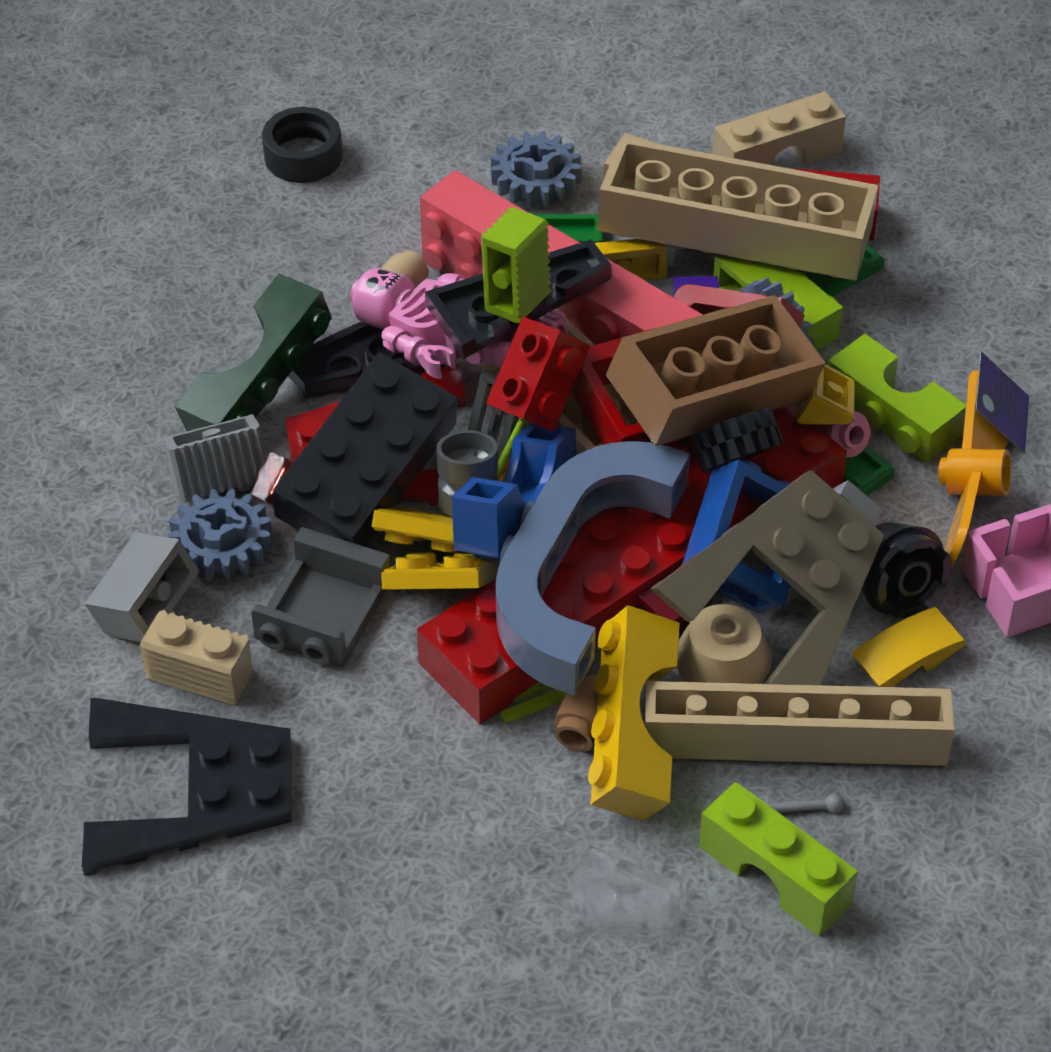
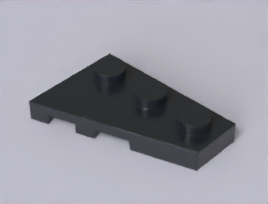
[288,321,445,397]

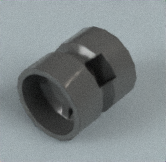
[437,430,498,517]

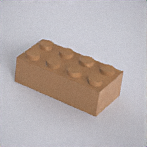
[606,295,826,446]

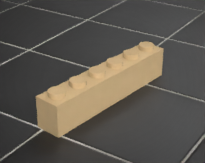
[644,681,954,766]

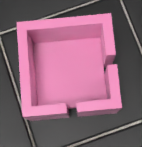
[961,504,1051,638]

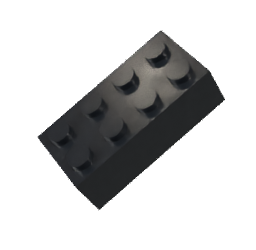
[272,352,457,547]

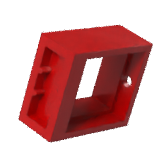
[571,328,692,450]

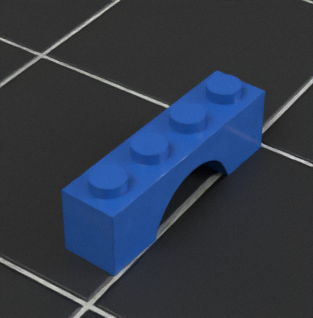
[452,423,576,559]

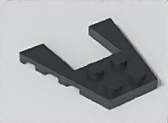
[81,698,292,876]

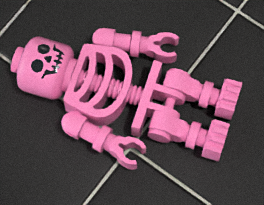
[350,268,568,379]

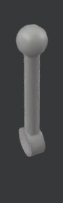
[767,794,845,814]

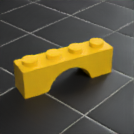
[588,605,680,820]

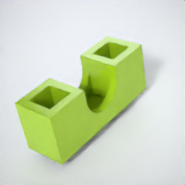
[827,334,966,463]
[699,781,858,937]

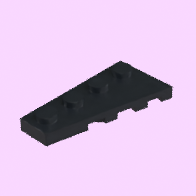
[425,239,612,359]

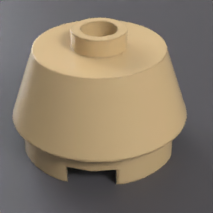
[676,604,773,684]

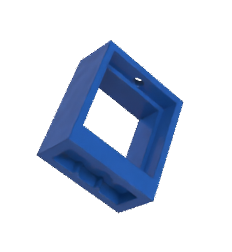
[683,459,791,613]

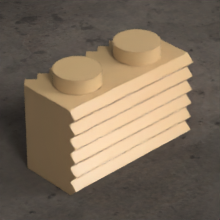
[140,610,253,706]

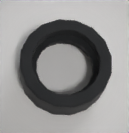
[262,106,343,183]

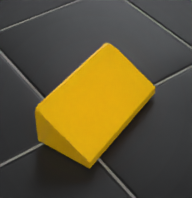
[796,364,855,424]

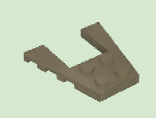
[650,470,884,685]

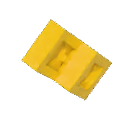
[851,607,966,687]

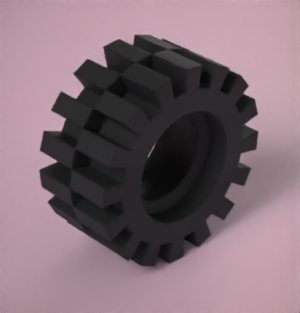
[690,407,784,473]

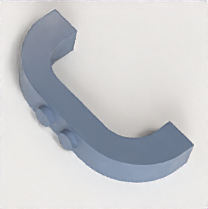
[496,441,690,696]

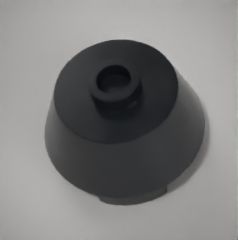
[862,522,951,618]

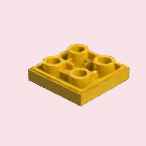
[372,505,459,553]
[381,552,497,589]

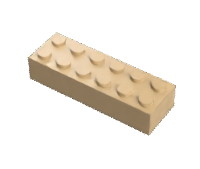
[598,137,878,281]

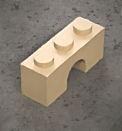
[713,91,846,165]

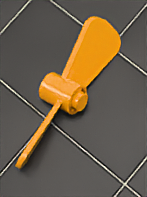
[938,370,1012,569]

